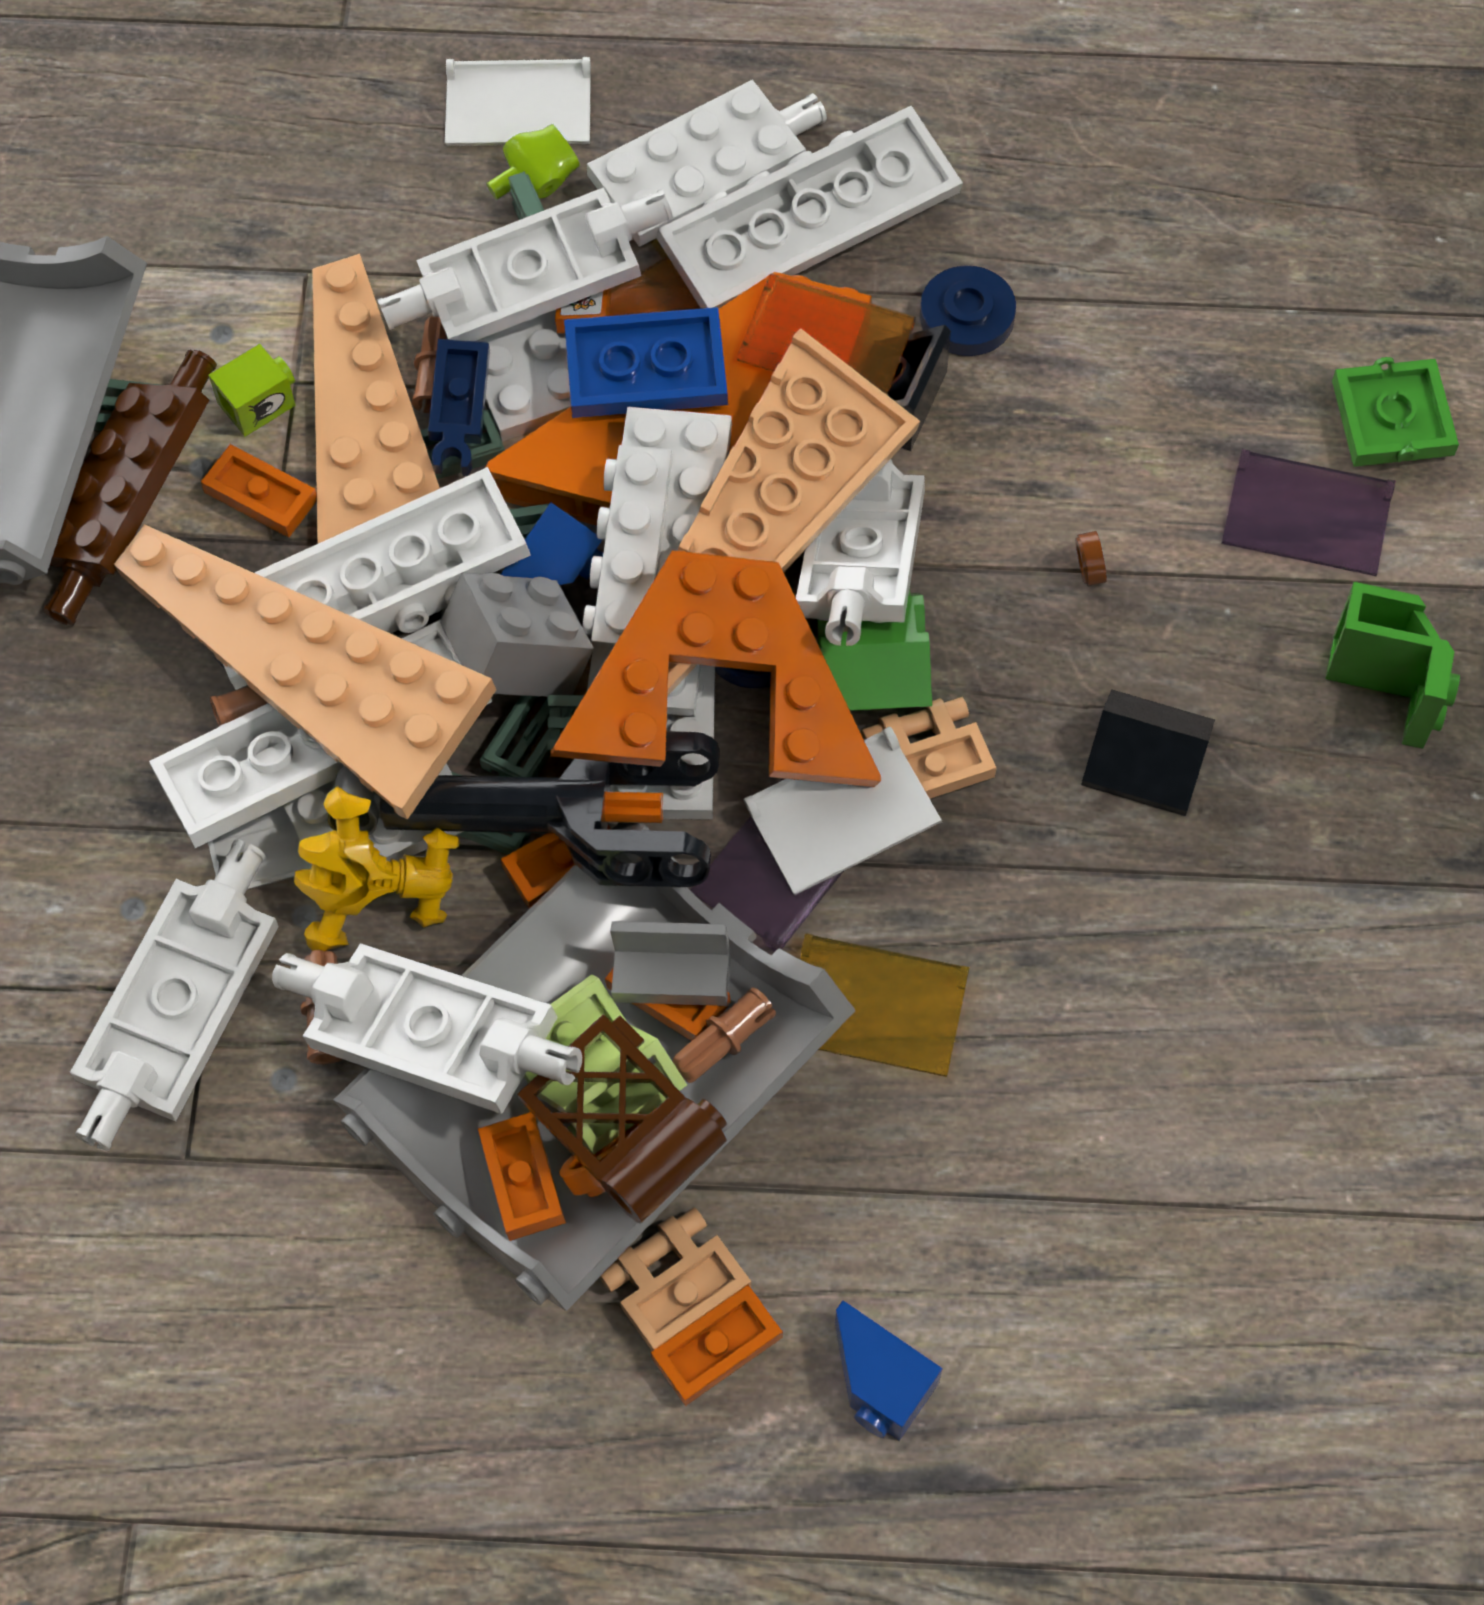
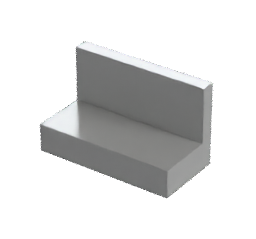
[610,921,731,1006]

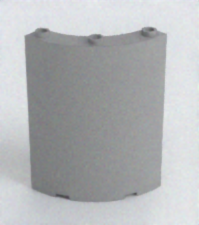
[0,236,147,585]
[333,822,856,1311]

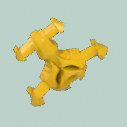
[294,786,459,952]

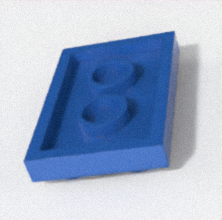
[564,307,728,418]

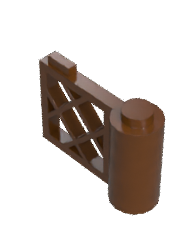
[517,1014,727,1224]

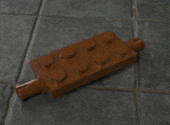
[43,349,217,626]

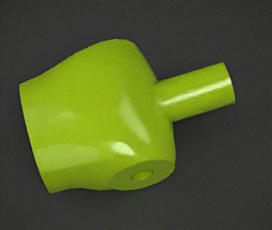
[486,124,580,200]

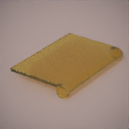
[800,933,970,1077]

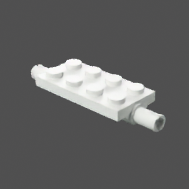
[587,79,827,247]
[377,187,674,341]
[796,459,925,646]
[70,839,279,1151]
[272,943,582,1114]

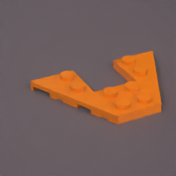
[551,550,881,787]

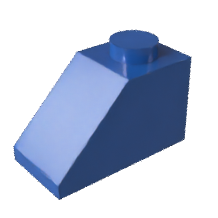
[500,502,603,585]
[835,1300,943,1441]

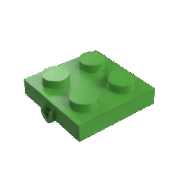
[1332,357,1459,467]

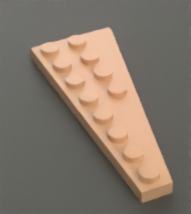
[312,254,440,544]
[667,328,920,696]
[114,524,496,819]

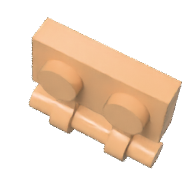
[861,697,996,799]
[599,1207,751,1351]

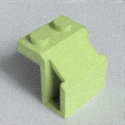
[524,974,687,1154]

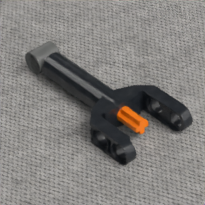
[327,731,720,887]

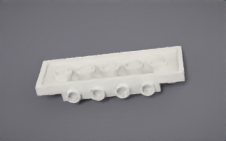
[657,106,963,309]
[583,407,732,717]
[223,467,531,690]
[149,619,492,848]

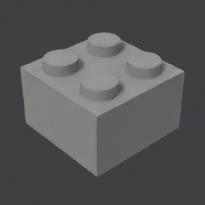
[440,572,594,697]

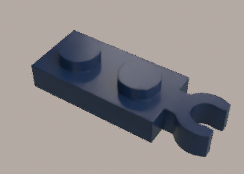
[428,339,490,476]

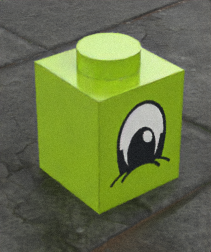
[209,344,296,437]

